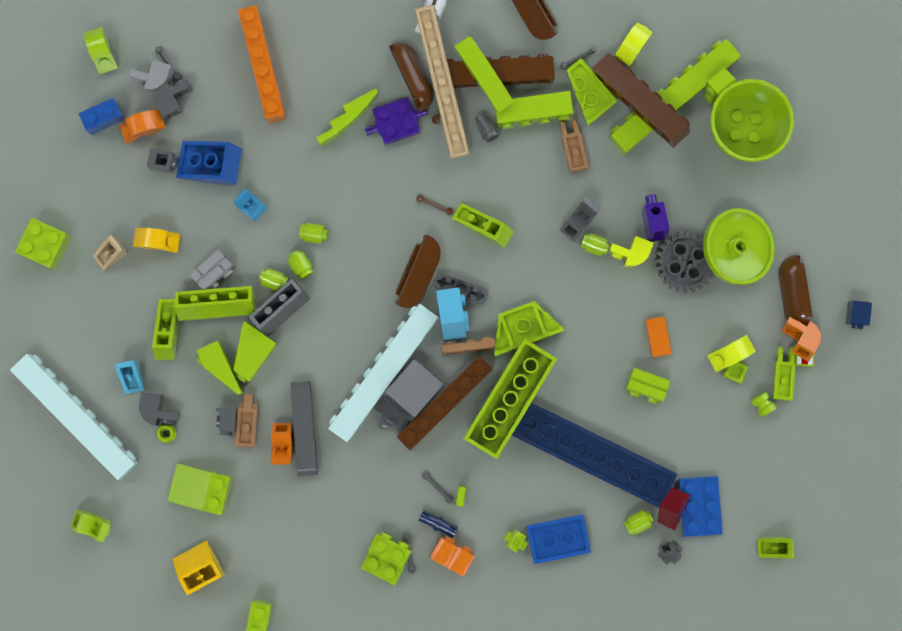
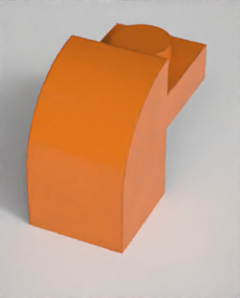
[119,110,166,143]
[781,317,821,362]
[271,423,293,465]

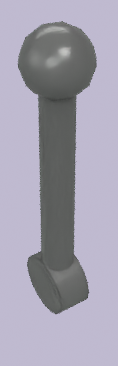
[155,47,182,80]
[560,48,596,70]
[422,472,453,503]
[403,533,416,574]

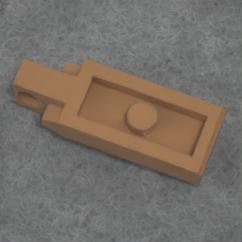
[235,393,258,448]

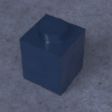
[846,300,872,330]

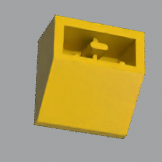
[172,541,225,595]

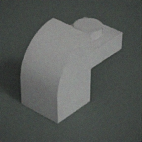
[128,59,176,92]

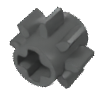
[658,540,683,564]

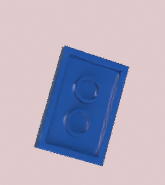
[678,476,723,537]
[526,514,591,564]

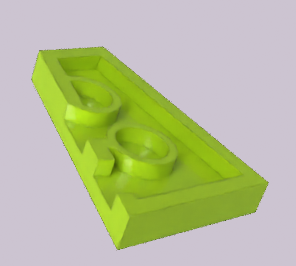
[566,58,617,126]

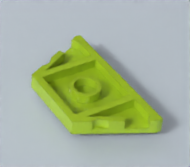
[494,301,565,356]

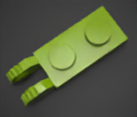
[772,346,796,401]

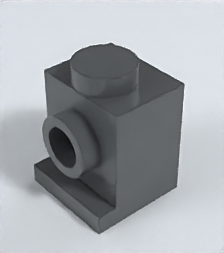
[147,148,178,173]
[216,408,238,436]

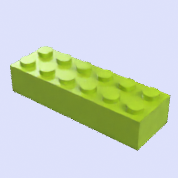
[463,338,557,459]

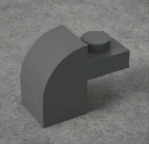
[156,80,193,120]
[560,197,601,242]
[139,392,180,426]

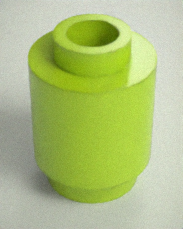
[299,223,328,244]
[580,233,610,257]
[287,250,314,280]
[259,268,288,291]
[623,510,654,536]

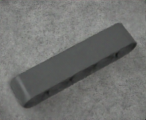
[291,381,318,477]

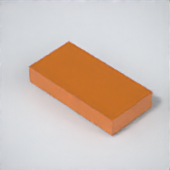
[645,316,672,358]

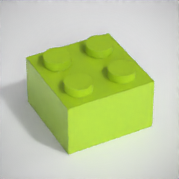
[15,217,72,270]

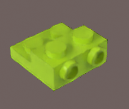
[361,531,413,586]

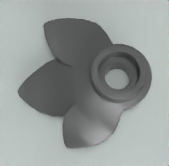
[374,399,409,432]

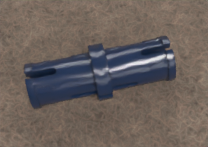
[418,510,458,538]

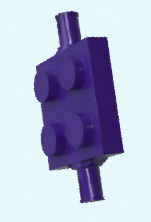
[365,97,428,146]

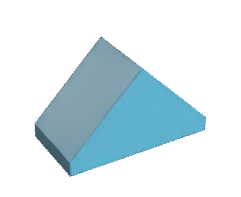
[115,360,144,394]

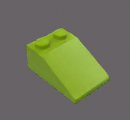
[168,463,233,515]

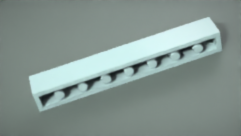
[328,304,439,442]
[10,354,138,480]

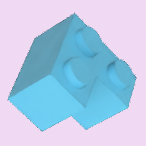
[436,287,469,342]

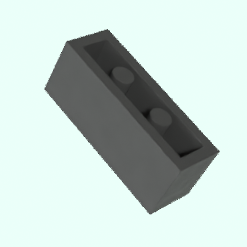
[249,278,311,337]

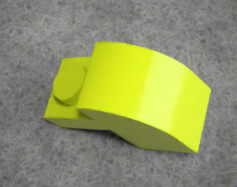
[614,22,653,66]
[608,236,654,268]
[707,335,756,372]

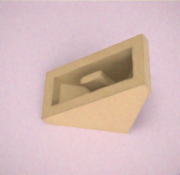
[92,235,128,271]

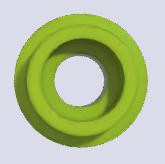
[157,424,176,443]

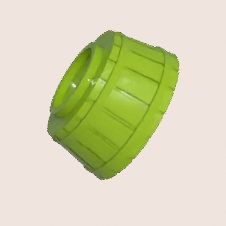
[710,79,794,162]

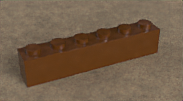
[592,53,690,148]
[447,54,555,88]
[397,356,493,450]

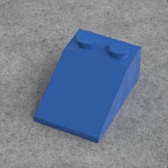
[176,141,242,185]

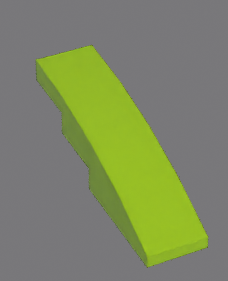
[454,35,514,113]
[316,88,379,147]

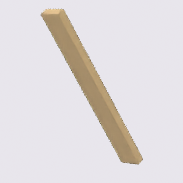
[415,5,470,159]

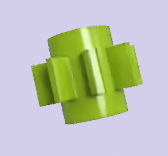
[503,529,528,553]

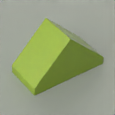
[757,536,794,559]

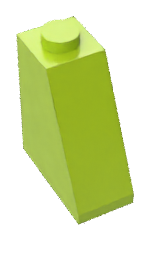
[233,322,278,382]

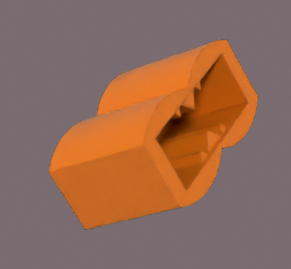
[429,535,475,577]

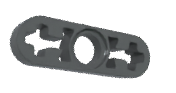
[434,274,488,304]

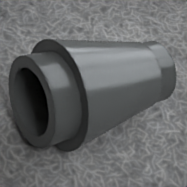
[475,113,500,143]

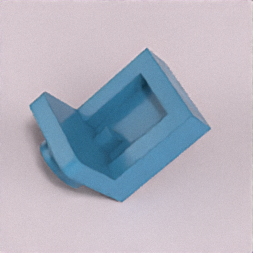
[233,189,268,222]

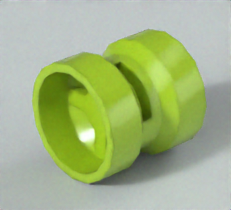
[750,391,777,418]

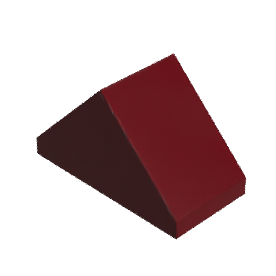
[657,487,690,531]

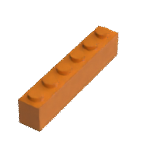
[238,5,286,124]

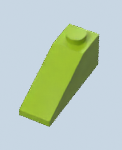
[452,202,514,248]
[152,299,178,360]
[196,341,244,395]

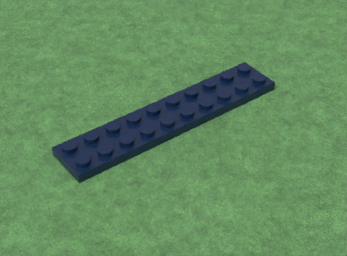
[511,402,678,508]

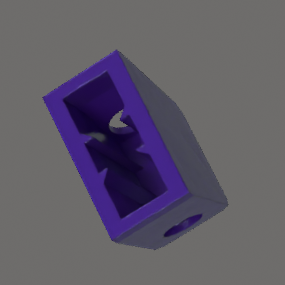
[642,194,670,242]

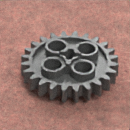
[655,231,714,293]

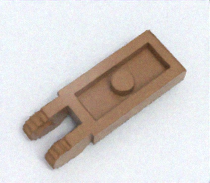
[559,118,589,173]
[441,337,495,356]

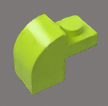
[84,26,118,74]
[70,509,111,543]

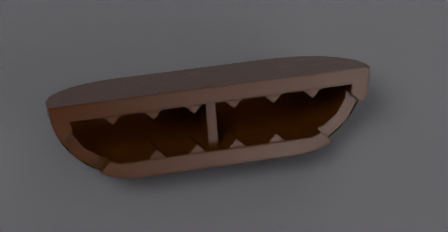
[512,0,558,40]
[389,43,434,112]
[395,234,441,308]
[778,254,812,326]

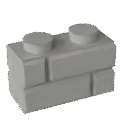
[189,249,235,290]

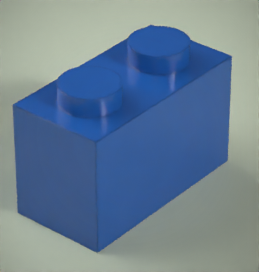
[78,98,125,135]

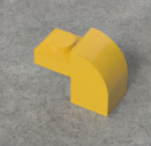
[133,228,180,253]

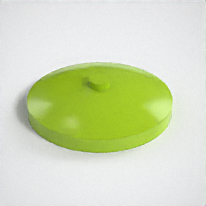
[703,208,775,285]

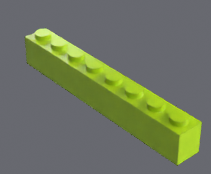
[609,39,741,156]

